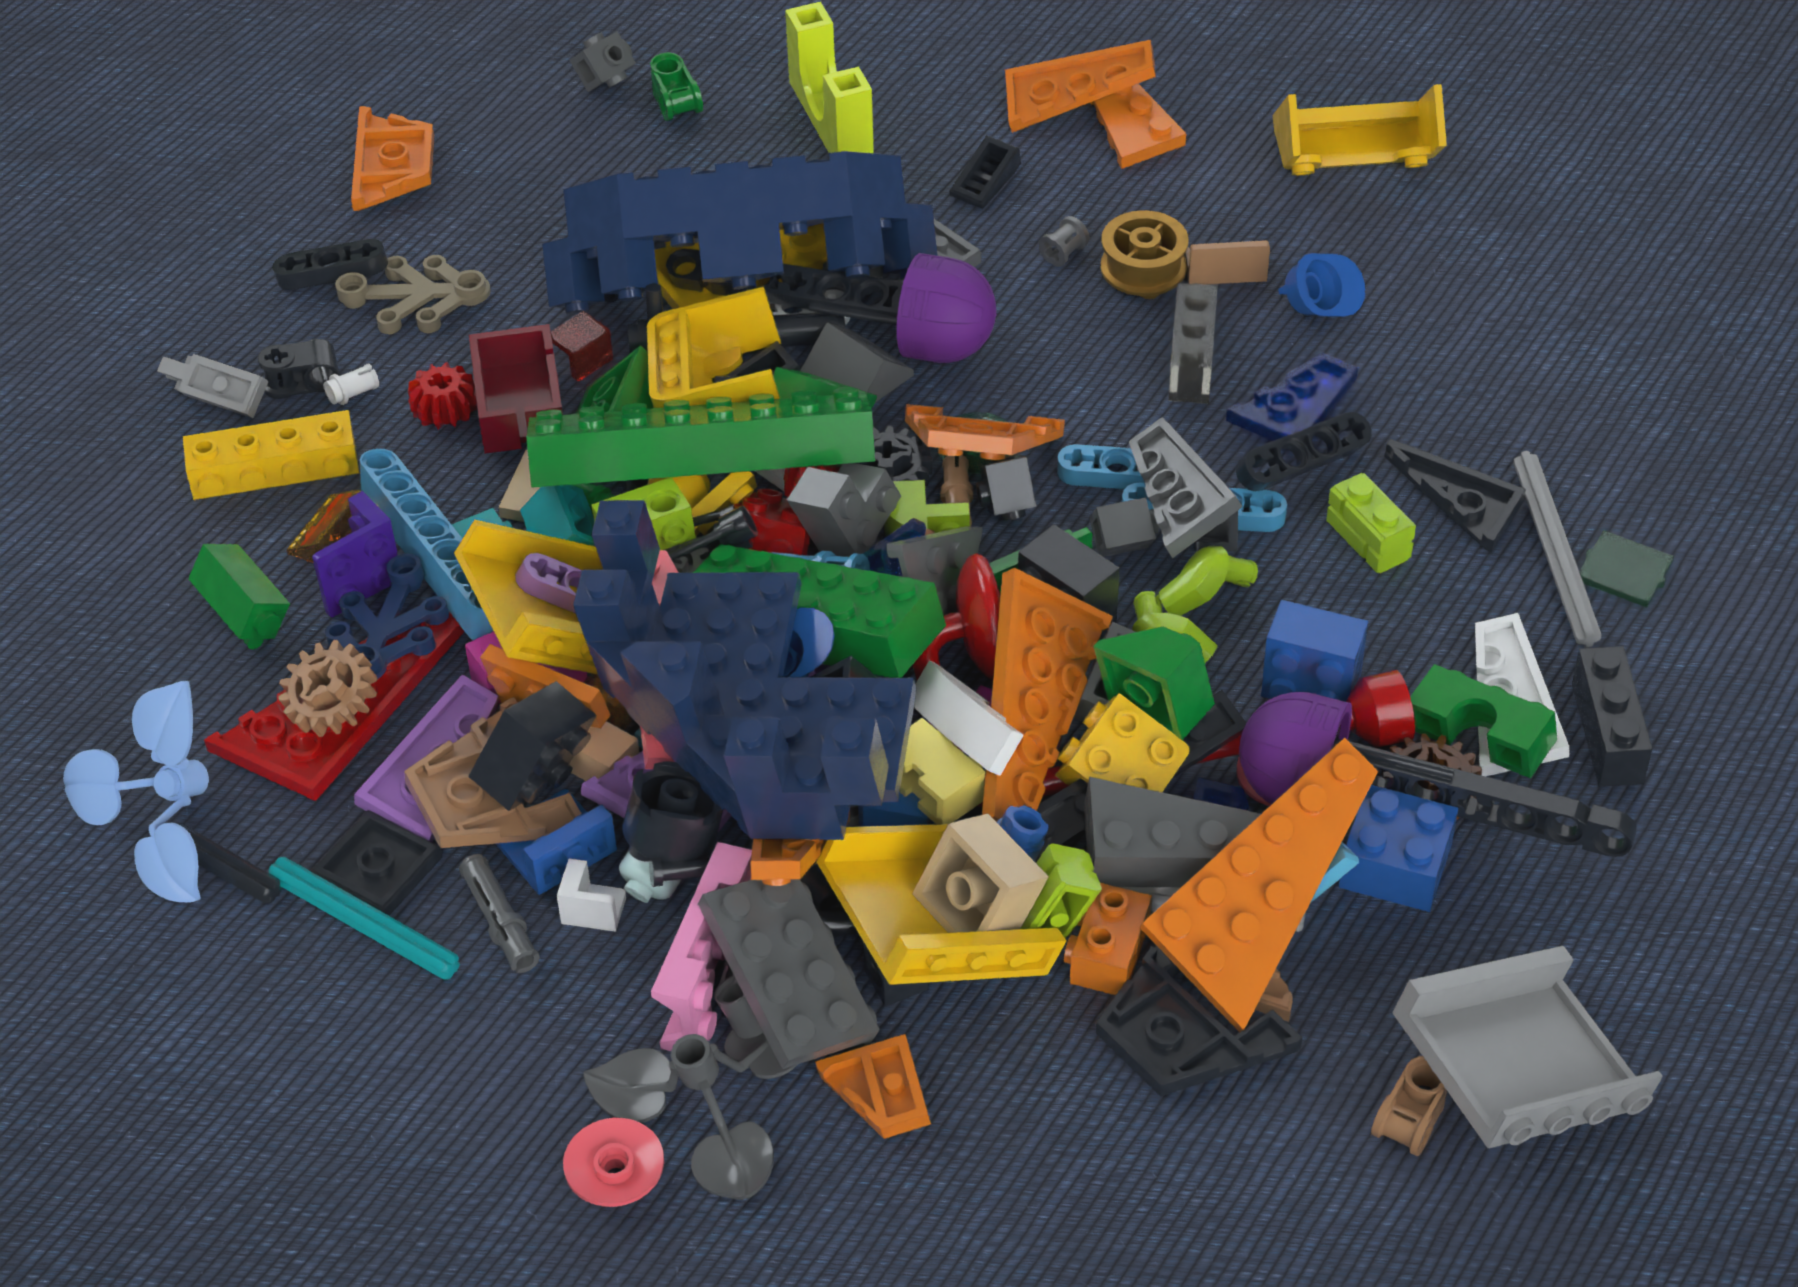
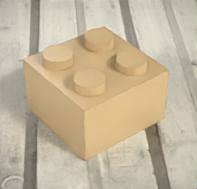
[912,813,1049,933]

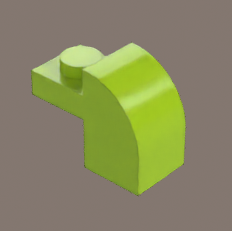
[884,480,970,543]

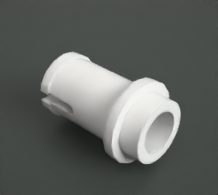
[324,364,379,405]

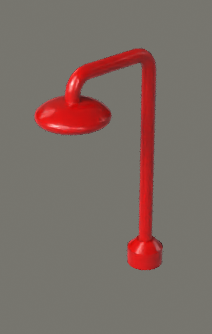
[913,553,1415,808]

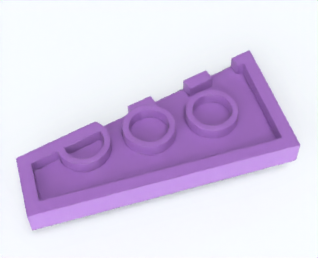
[354,675,499,843]

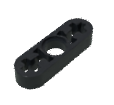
[272,239,388,290]

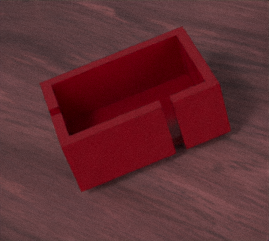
[469,324,563,454]

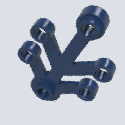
[325,553,449,679]

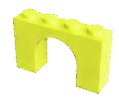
[785,2,874,154]

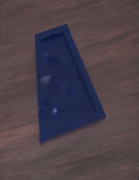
[1226,353,1358,441]

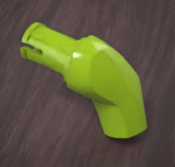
[1159,546,1258,616]
[1132,591,1218,663]

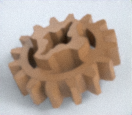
[278,640,378,737]

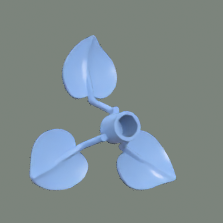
[63,681,209,902]

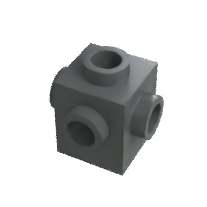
[569,31,636,92]

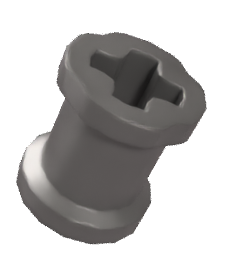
[1039,216,1090,267]

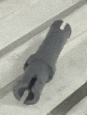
[459,854,540,973]

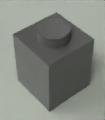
[1089,497,1159,557]

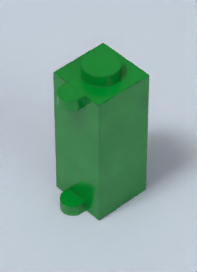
[188,544,290,650]

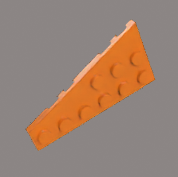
[982,568,1113,822]
[1140,738,1378,1033]

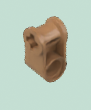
[1371,1056,1447,1156]

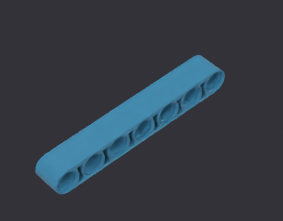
[360,449,493,640]

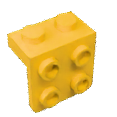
[1055,693,1189,792]

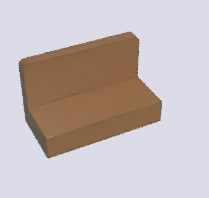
[1184,240,1270,286]

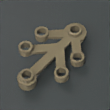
[335,255,491,334]

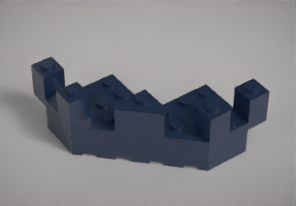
[542,151,938,314]
[573,500,917,840]

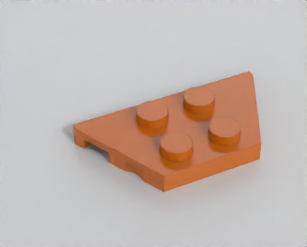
[351,106,434,211]

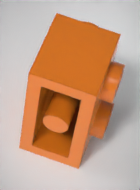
[1064,883,1152,995]

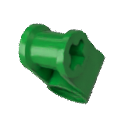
[650,52,703,121]

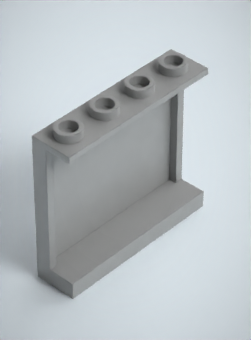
[1393,946,1663,1149]

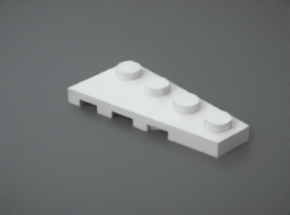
[1475,613,1569,777]

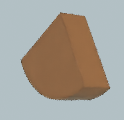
[1255,969,1293,1022]

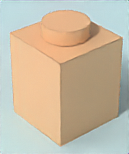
[570,721,639,781]

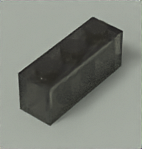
[1168,283,1218,404]

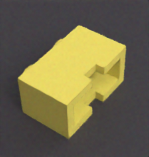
[900,718,985,825]

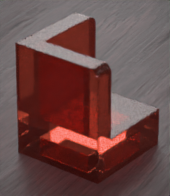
[551,311,613,381]

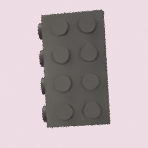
[698,879,880,1070]

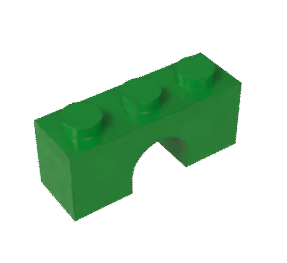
[1410,664,1557,778]

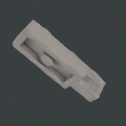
[157,354,269,418]

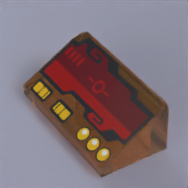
[286,490,361,563]

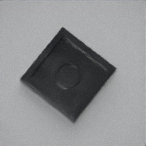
[311,810,443,916]

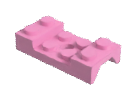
[651,842,752,1051]

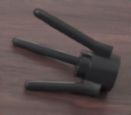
[668,504,758,561]

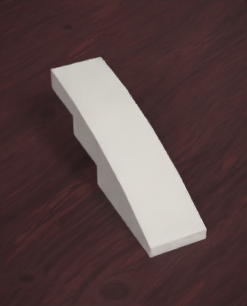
[914,660,1024,775]

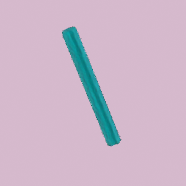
[268,857,460,980]

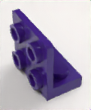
[312,491,398,618]

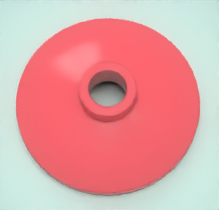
[563,1118,664,1207]

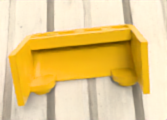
[1273,84,1447,176]
[647,286,781,408]

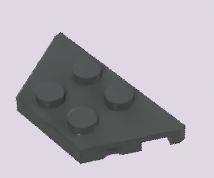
[887,526,982,615]

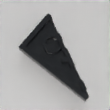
[1384,439,1526,552]

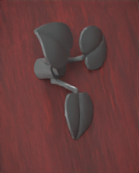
[583,1029,797,1200]

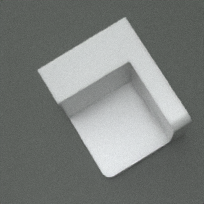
[557,859,626,932]

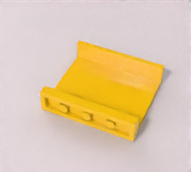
[454,519,603,674]
[817,824,1066,985]

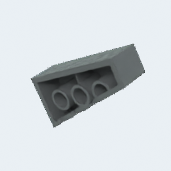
[1084,777,1261,887]

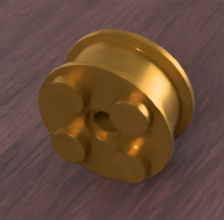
[1101,210,1189,299]

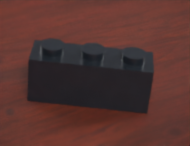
[1572,646,1652,787]

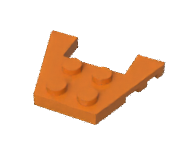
[905,404,1065,460]

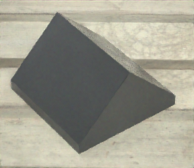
[801,322,914,403]

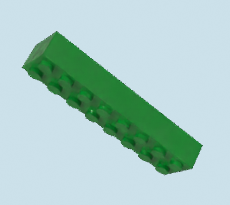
[526,387,875,488]

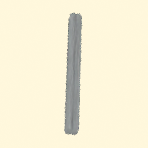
[1513,451,1602,648]

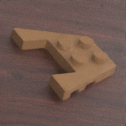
[404,697,581,848]

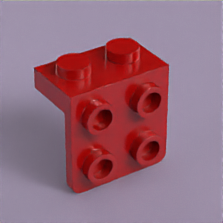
[733,488,810,556]

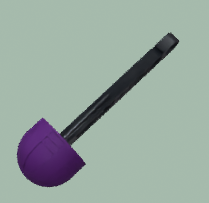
[666,248,996,363]
[1239,692,1637,857]

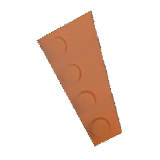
[1005,40,1156,133]
[1090,83,1186,169]

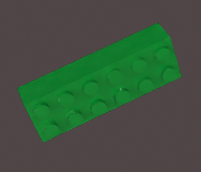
[693,544,946,678]

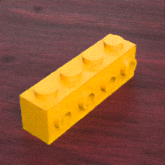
[183,410,359,500]

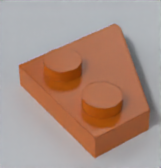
[815,1034,931,1139]

